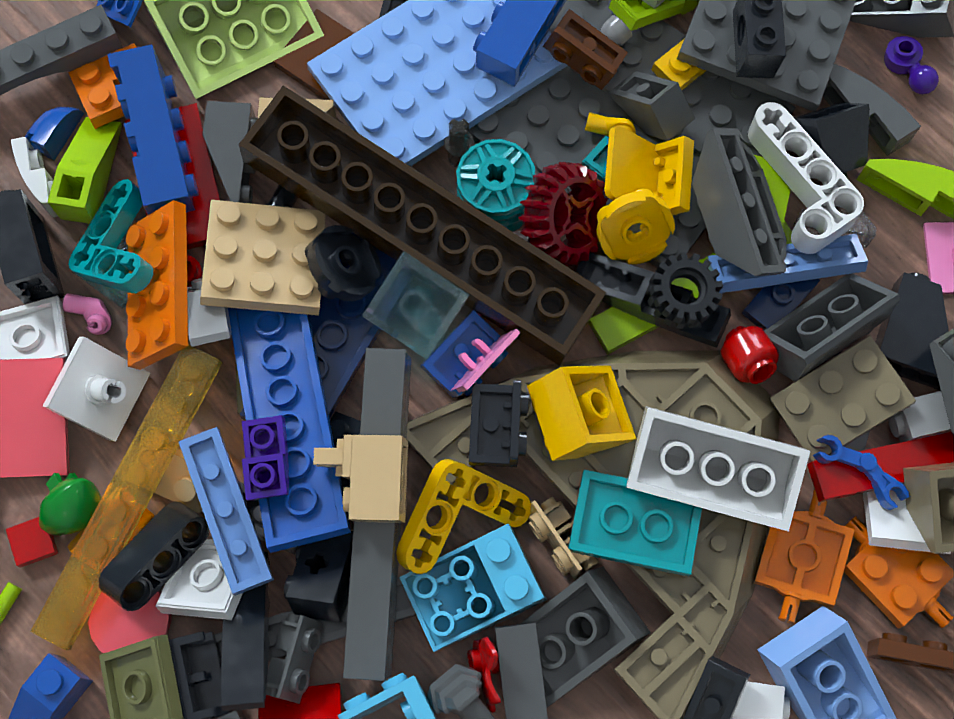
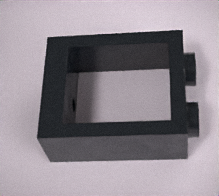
[0,189,65,304]

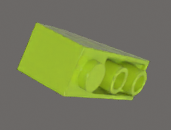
[48,117,122,224]

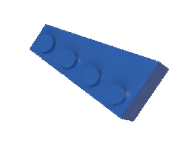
[107,44,199,215]

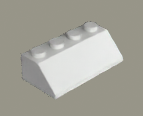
[626,406,810,532]

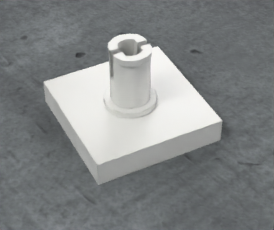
[42,337,150,442]

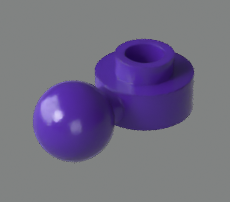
[884,36,939,95]

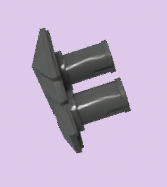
[426,664,495,719]

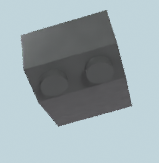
[521,566,651,708]

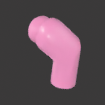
[63,293,112,335]

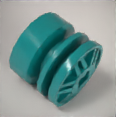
[456,139,536,232]

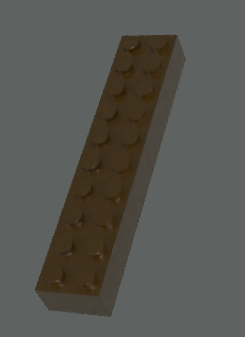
[238,85,607,366]

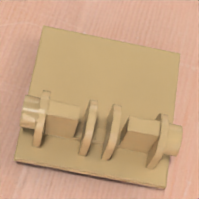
[528,497,599,580]

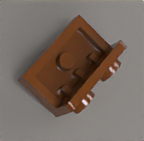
[542,9,628,90]

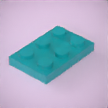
[568,470,702,577]

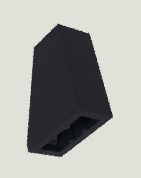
[875,272,949,391]

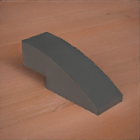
[823,64,921,156]

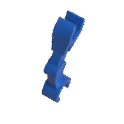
[813,435,909,510]

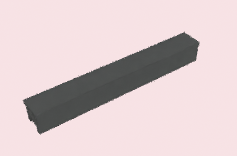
[343,348,412,681]

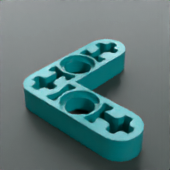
[68,179,154,293]

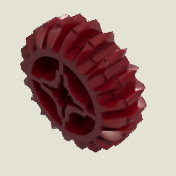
[518,162,609,266]

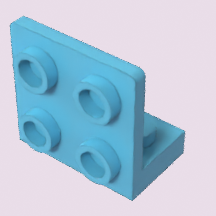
[337,673,437,719]

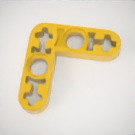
[396,459,531,574]

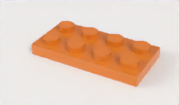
[126,200,188,370]

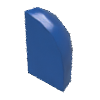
[24,107,85,161]

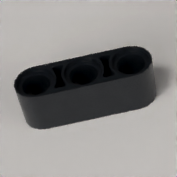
[98,502,209,611]

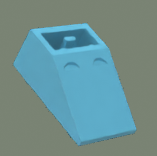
[399,523,547,652]

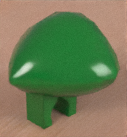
[39,473,103,536]

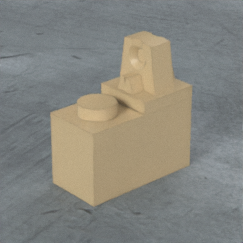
[313,435,408,523]

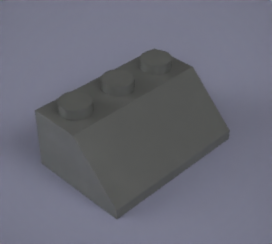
[765,273,900,382]

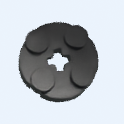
[305,225,381,301]

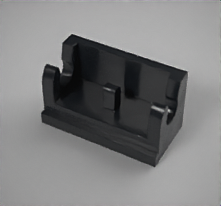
[168,631,231,719]

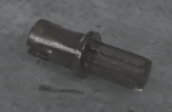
[444,119,474,168]

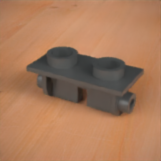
[266,613,323,704]

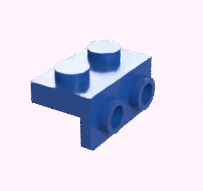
[420,310,508,398]

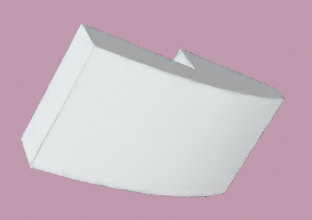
[11,137,58,217]

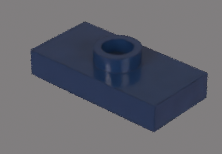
[742,279,820,331]

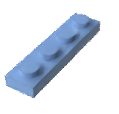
[708,234,868,293]
[178,427,274,596]

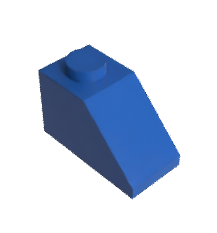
[8,653,93,719]

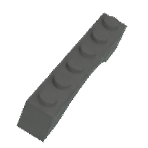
[0,5,123,95]

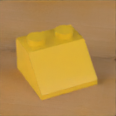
[527,366,637,461]

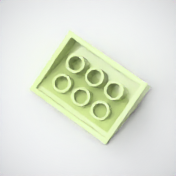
[144,0,324,99]

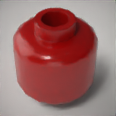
[721,326,779,384]

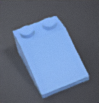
[757,606,897,719]

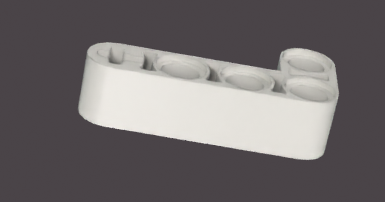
[748,102,864,254]

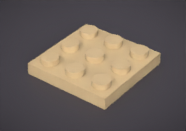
[200,200,325,316]

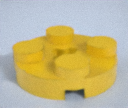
[596,188,675,264]

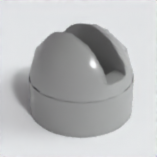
[601,15,632,46]

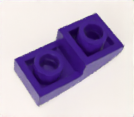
[242,415,289,501]

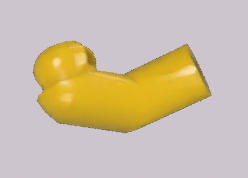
[585,112,636,136]

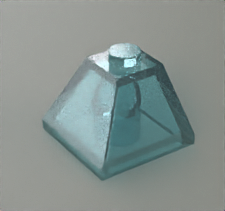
[362,251,469,359]

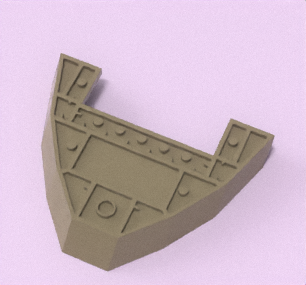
[407,350,780,719]

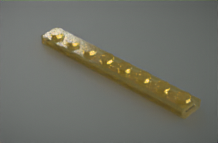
[30,345,223,650]

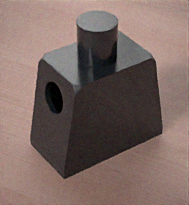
[794,103,870,179]

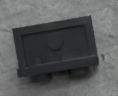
[469,380,529,468]

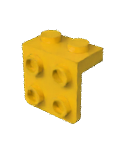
[604,125,694,215]

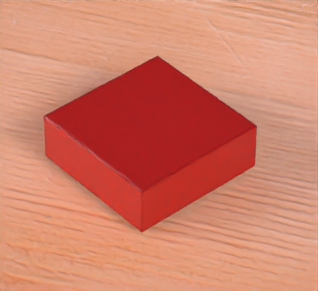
[6,517,59,568]

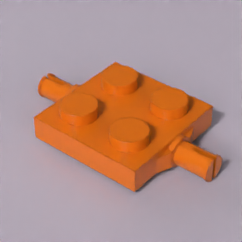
[754,490,855,624]
[844,516,954,629]

